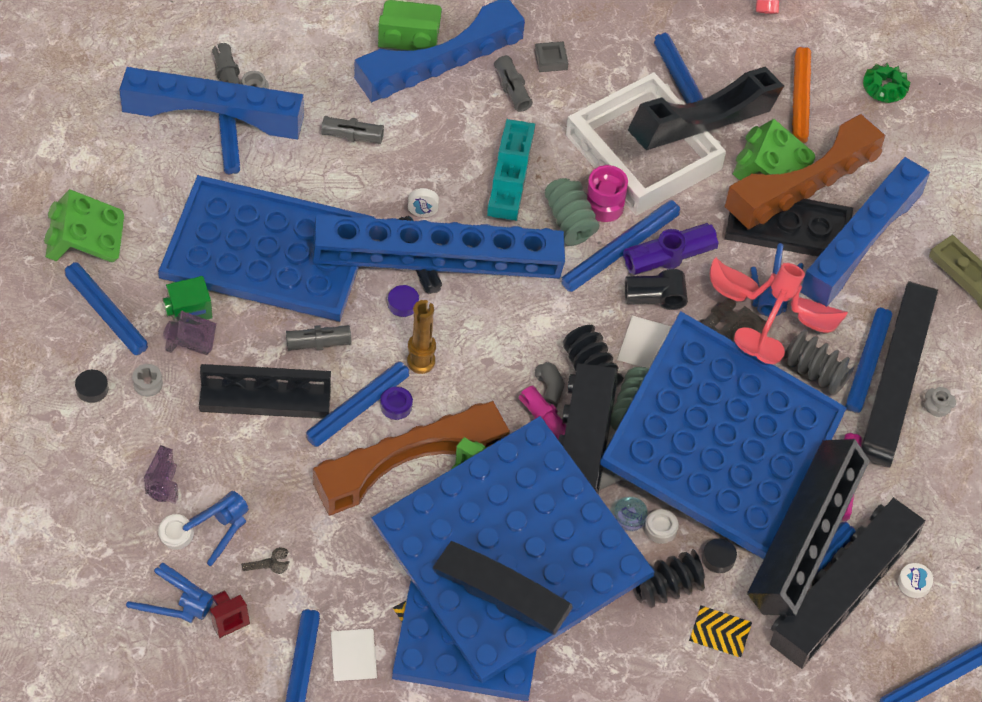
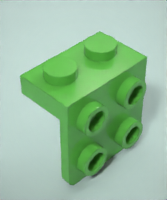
[378,0,442,51]
[733,119,815,180]
[44,189,124,262]

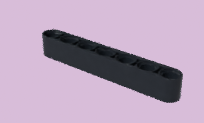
[861,281,938,468]

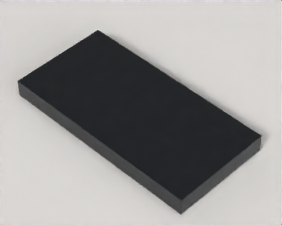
[725,199,853,257]

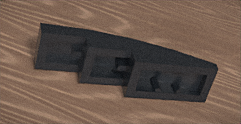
[433,541,573,635]

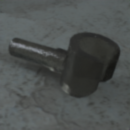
[241,547,290,574]

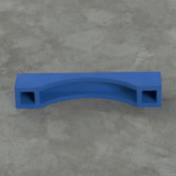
[354,0,525,103]
[119,67,304,140]
[800,157,930,307]

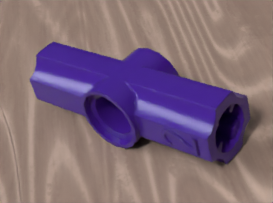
[623,223,719,275]

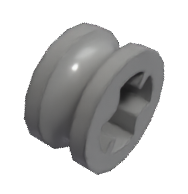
[132,364,163,397]

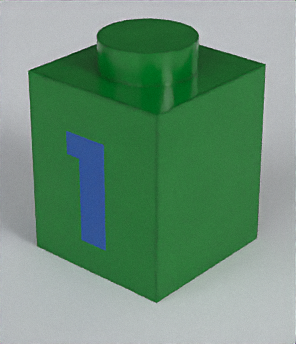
[162,276,213,327]

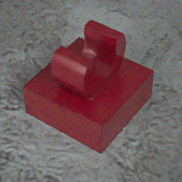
[210,590,250,639]

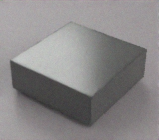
[534,41,569,72]

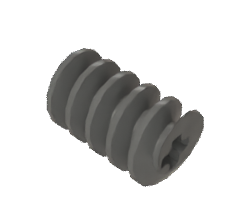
[783,329,854,395]

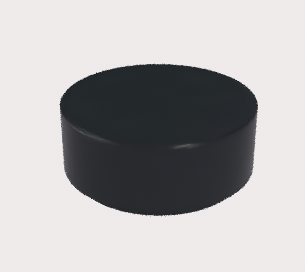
[75,369,109,403]
[702,538,737,573]

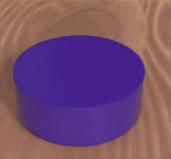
[388,285,419,317]
[380,387,413,420]

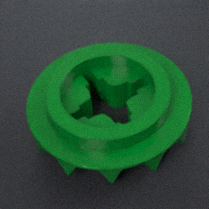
[863,62,910,103]

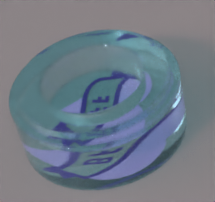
[614,497,648,531]

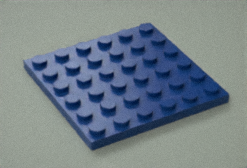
[600,311,847,559]
[371,416,654,684]

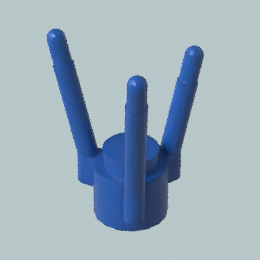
[751,243,804,317]
[183,491,249,566]
[126,563,214,623]

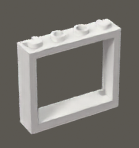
[566,72,726,216]

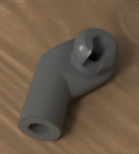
[535,362,565,407]

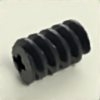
[563,324,624,387]
[633,549,705,608]

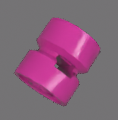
[587,165,628,222]

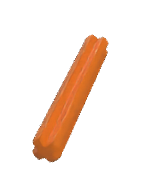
[792,46,811,143]

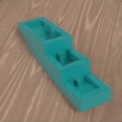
[487,119,536,221]

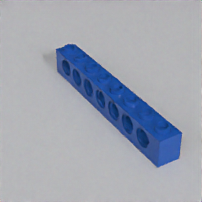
[313,214,565,279]

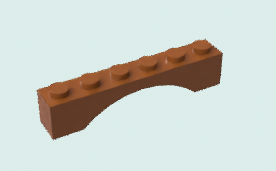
[725,114,886,229]
[313,401,510,516]

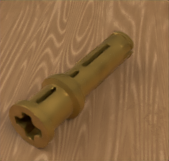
[407,300,436,374]

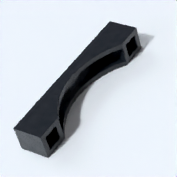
[628,66,784,150]

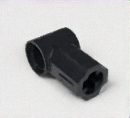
[625,269,688,310]

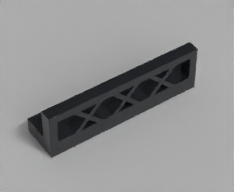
[199,364,331,419]

